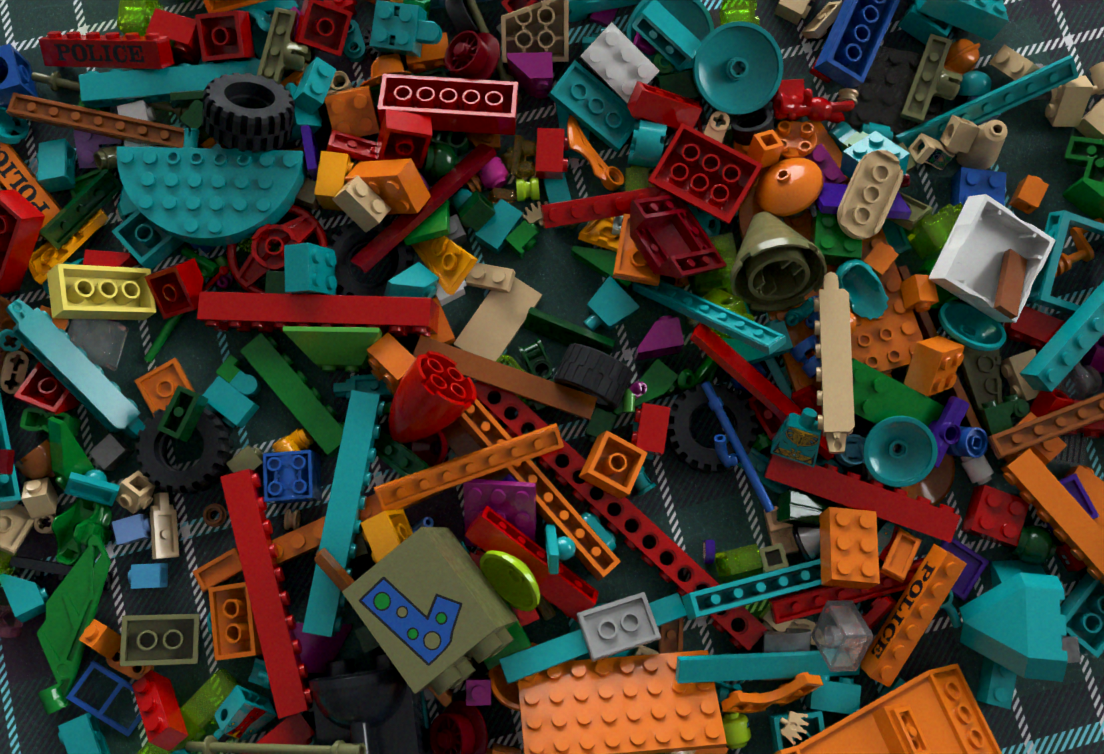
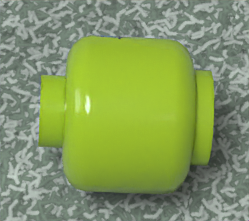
[722,712,751,749]

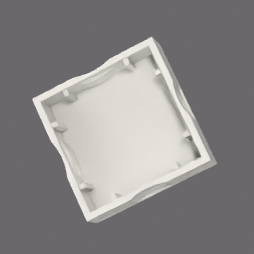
[928,194,1056,323]

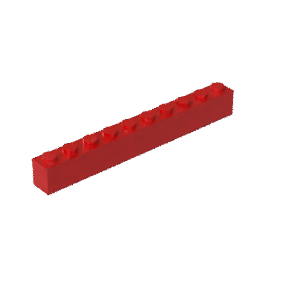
[220,469,313,719]

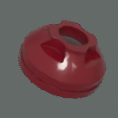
[411,431,448,467]

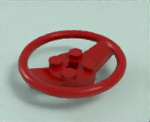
[227,205,328,293]

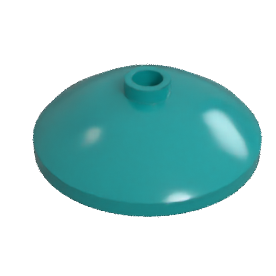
[938,301,1006,351]
[863,416,938,487]

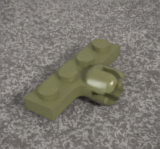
[257,7,311,85]
[900,34,963,124]

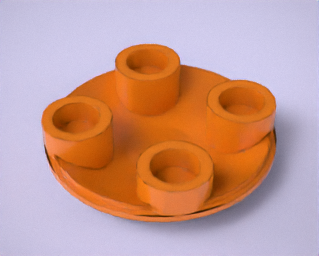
[775,121,817,158]

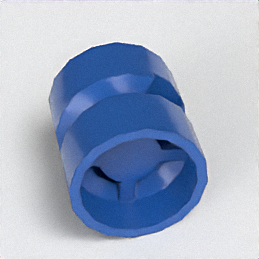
[789,334,820,379]
[946,426,988,458]

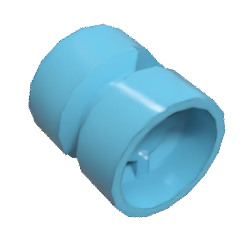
[833,434,865,468]

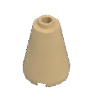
[956,120,1007,170]

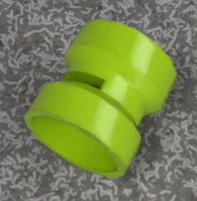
[516,177,540,201]

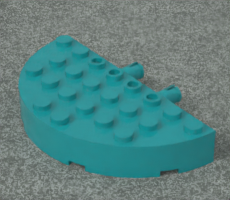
[117,128,307,246]

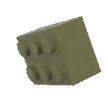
[120,614,200,666]

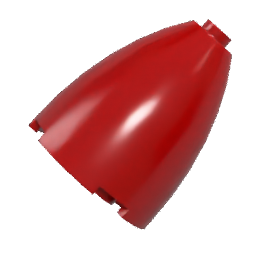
[388,351,477,443]

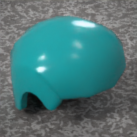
[957,70,992,96]

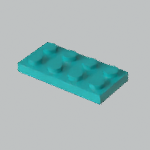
[547,60,640,152]

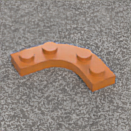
[720,672,824,713]

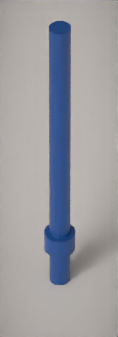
[701,381,775,513]

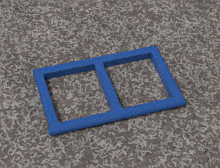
[66,660,142,737]

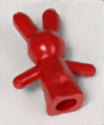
[773,88,855,124]

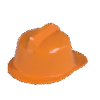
[944,39,980,75]
[360,54,412,87]

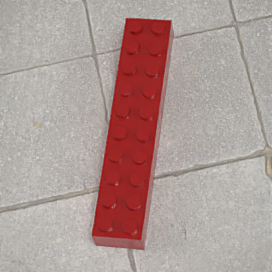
[197,291,439,338]

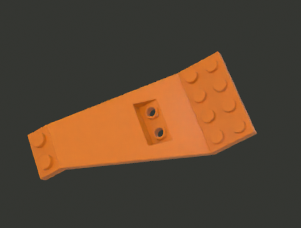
[774,663,1002,754]

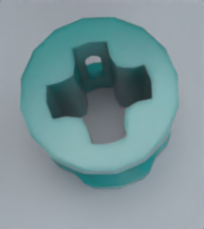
[0,329,21,352]
[634,466,656,497]

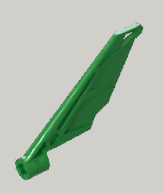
[36,536,111,715]

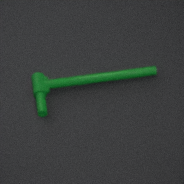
[143,247,221,363]

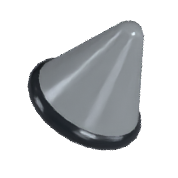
[792,525,820,562]

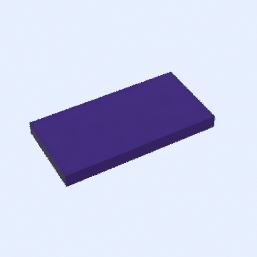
[815,183,912,219]

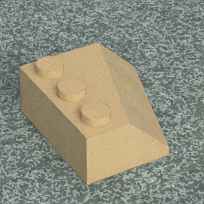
[501,0,569,63]

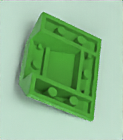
[283,326,384,373]

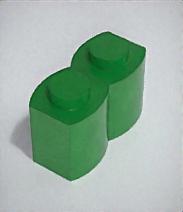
[20,408,81,437]

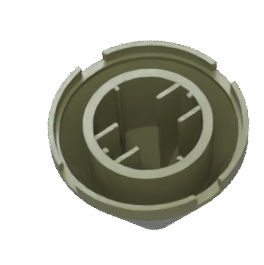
[730,212,827,312]

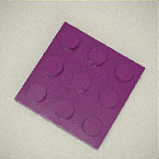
[463,479,536,547]

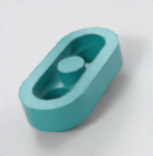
[343,19,367,62]
[581,512,616,551]

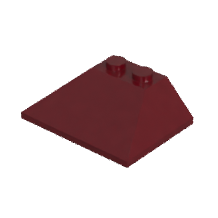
[630,194,727,278]

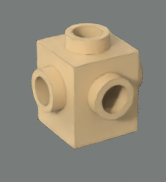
[115,471,155,514]

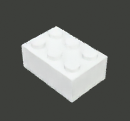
[579,22,660,103]

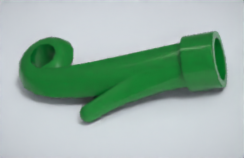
[677,334,727,391]

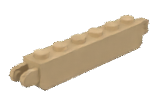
[814,271,855,454]

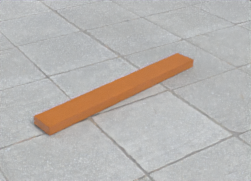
[374,423,564,511]

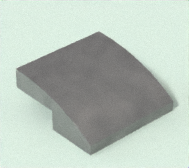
[762,628,811,680]

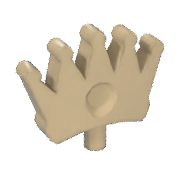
[522,201,548,226]
[780,711,809,745]

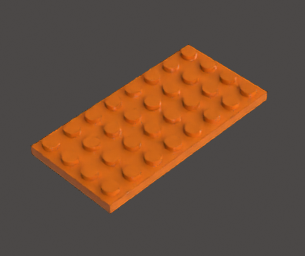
[517,650,727,754]

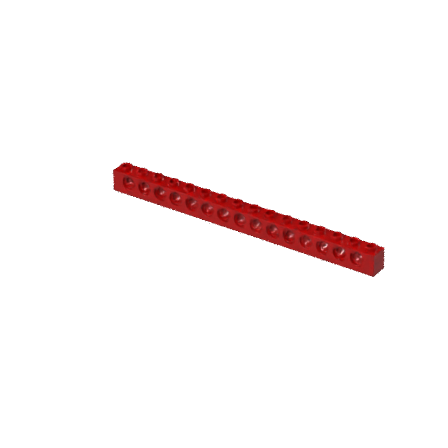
[474,381,767,651]

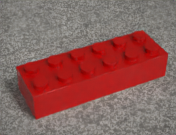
[377,74,518,135]

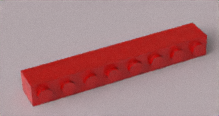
[764,453,961,543]

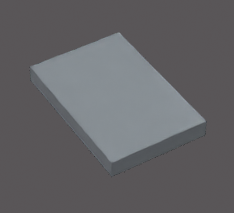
[576,592,661,662]

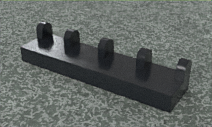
[9,556,114,591]

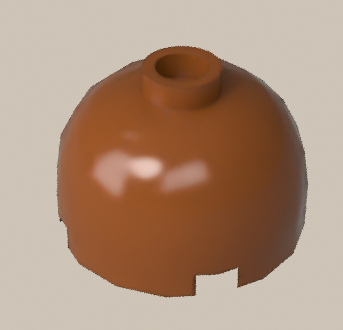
[14,438,55,480]

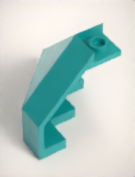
[959,573,1068,682]

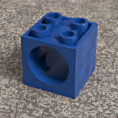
[0,44,39,108]
[263,450,322,504]

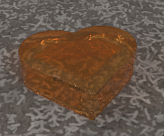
[488,187,517,204]

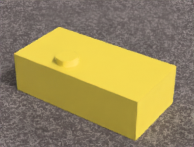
[47,264,156,320]

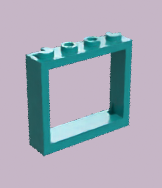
[1027,210,1104,315]

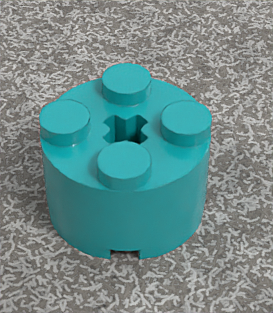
[627,120,667,169]

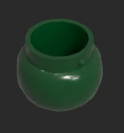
[419,143,459,181]
[1010,525,1057,565]

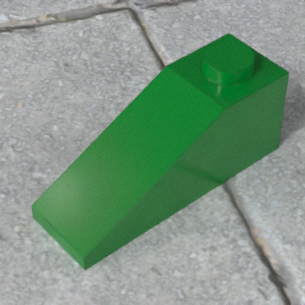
[571,246,633,292]
[613,359,678,417]
[48,416,95,490]

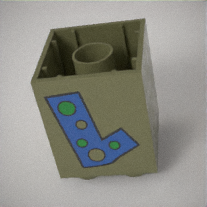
[342,527,518,696]

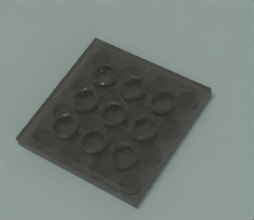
[849,46,944,136]

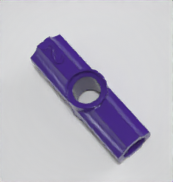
[928,396,970,468]

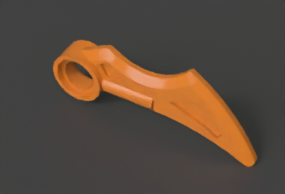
[567,115,624,191]

